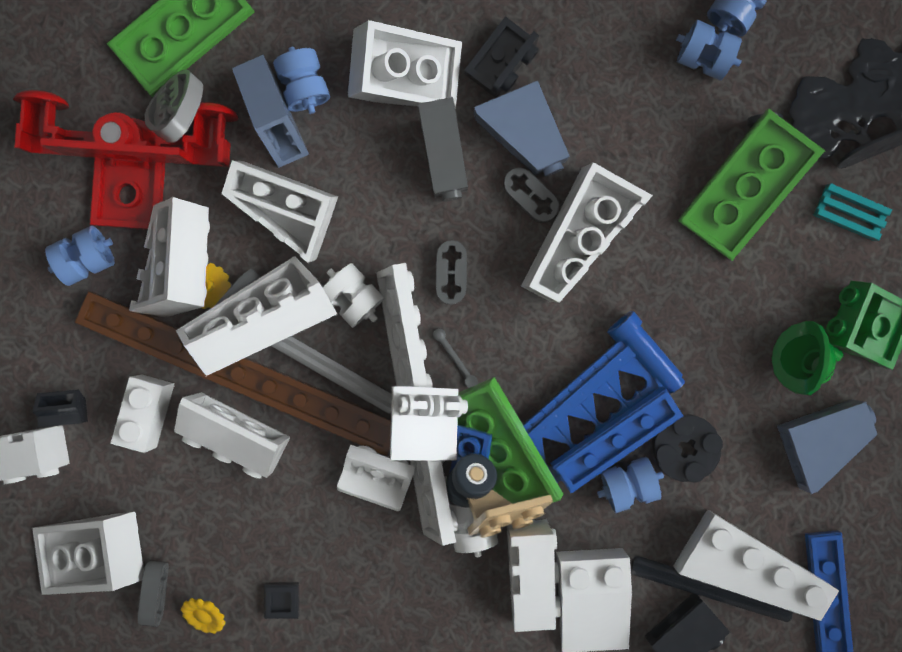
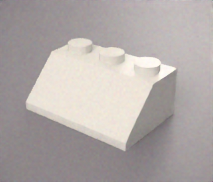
[174,392,290,478]

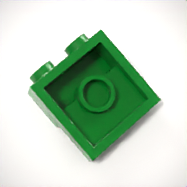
[826,280,902,370]

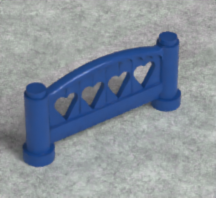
[523,310,685,483]

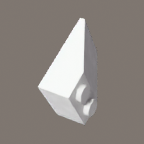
[348,20,462,109]
[32,512,144,595]
[556,548,632,652]

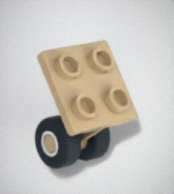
[446,454,553,538]

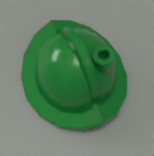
[772,321,843,396]

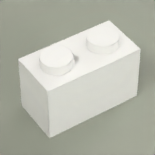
[111,375,174,453]

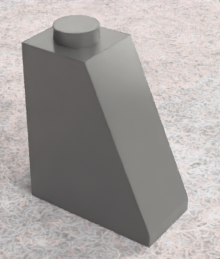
[418,97,468,201]

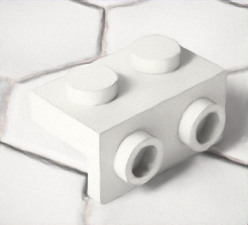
[337,445,416,511]

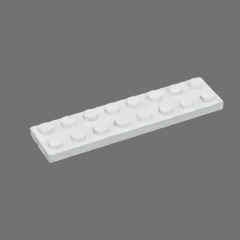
[376,263,458,546]

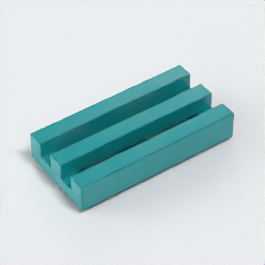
[813,183,893,241]

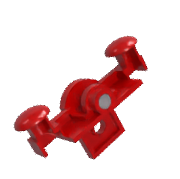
[13,90,238,230]

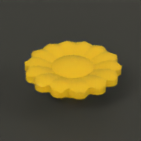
[202,263,231,309]
[180,598,225,634]

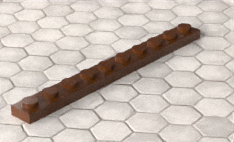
[75,291,391,456]

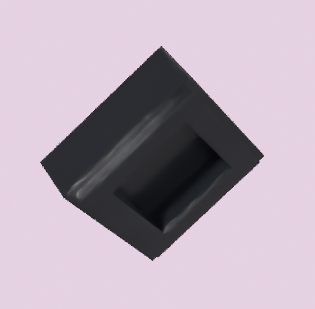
[264,582,299,619]

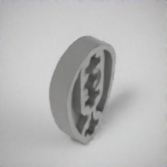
[145,70,203,143]

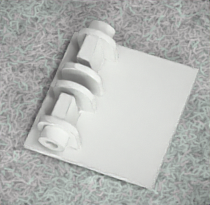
[390,386,468,460]

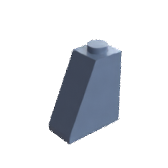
[232,55,309,168]
[473,80,570,177]
[777,399,877,494]

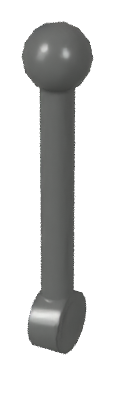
[433,328,478,388]

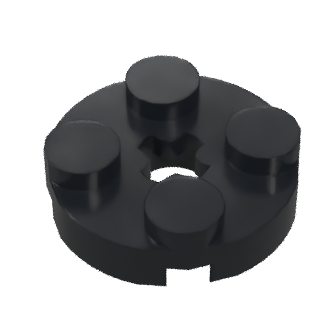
[652,414,723,483]

